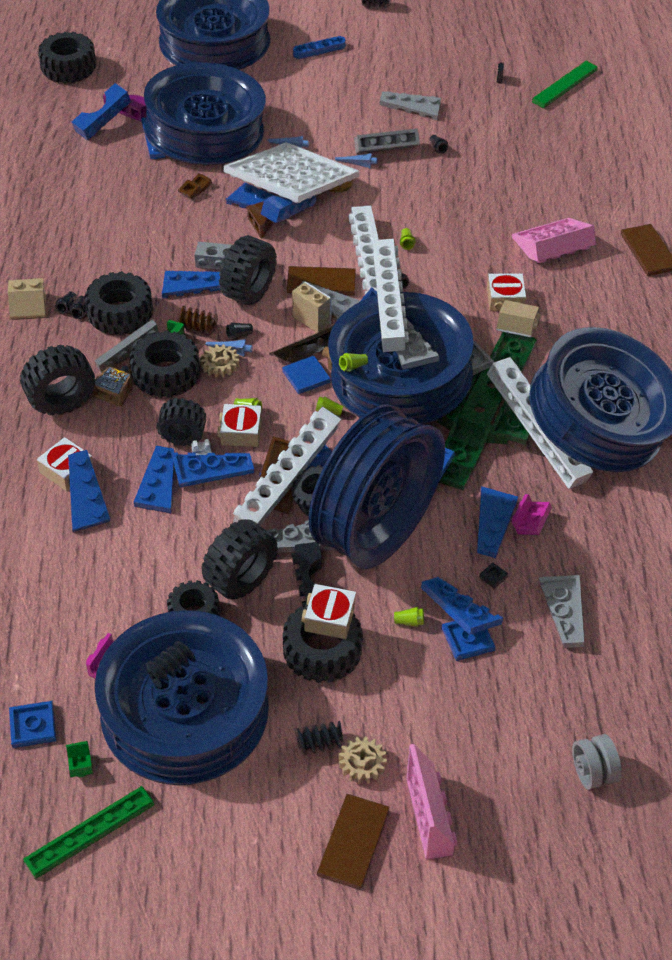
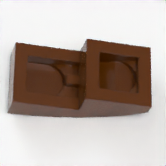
[178,173,212,198]

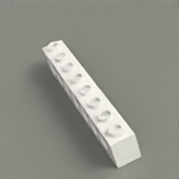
[349,206,379,294]
[372,239,409,352]
[487,357,593,489]
[233,407,341,526]

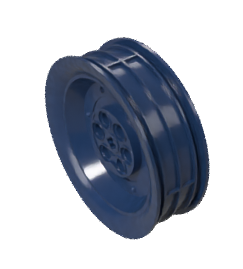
[156,0,270,70]
[144,62,266,165]
[328,292,473,425]
[529,327,672,472]
[309,404,445,569]
[95,610,269,785]

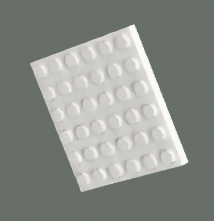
[224,142,359,203]

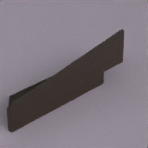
[269,325,334,363]

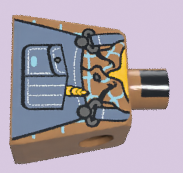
[92,366,132,407]

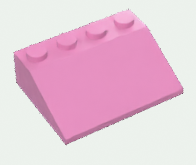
[512,218,596,263]
[406,744,457,860]

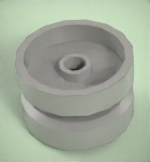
[572,734,621,790]

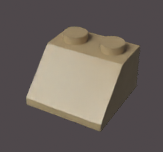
[8,278,46,319]

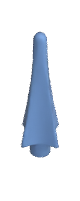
[267,136,309,148]
[335,153,378,168]
[205,340,253,356]

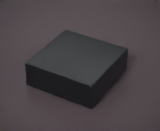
[496,62,504,84]
[479,562,508,589]

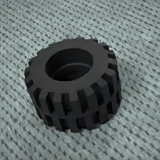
[157,398,207,446]
[291,465,323,516]
[167,580,220,616]

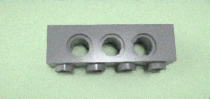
[354,128,420,154]
[194,242,231,270]

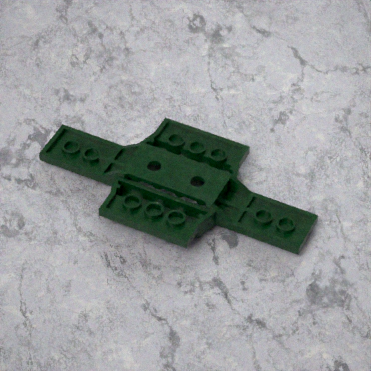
[437,332,537,491]

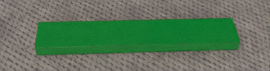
[532,61,598,108]
[23,786,155,880]

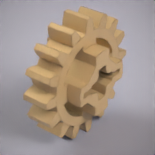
[201,344,239,377]
[339,736,387,784]

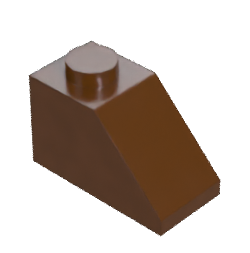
[247,201,272,238]

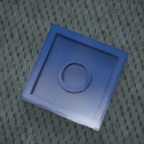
[282,356,331,394]
[442,621,496,661]
[9,701,57,748]

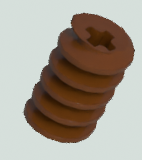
[179,305,218,335]

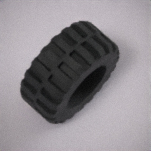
[38,31,96,83]
[219,235,277,305]
[85,271,153,335]
[130,331,200,398]
[20,345,96,415]
[201,519,278,599]
[282,604,363,683]

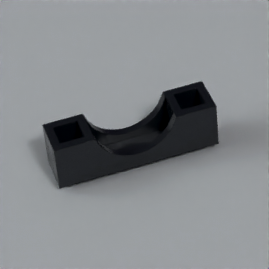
[291,542,322,607]

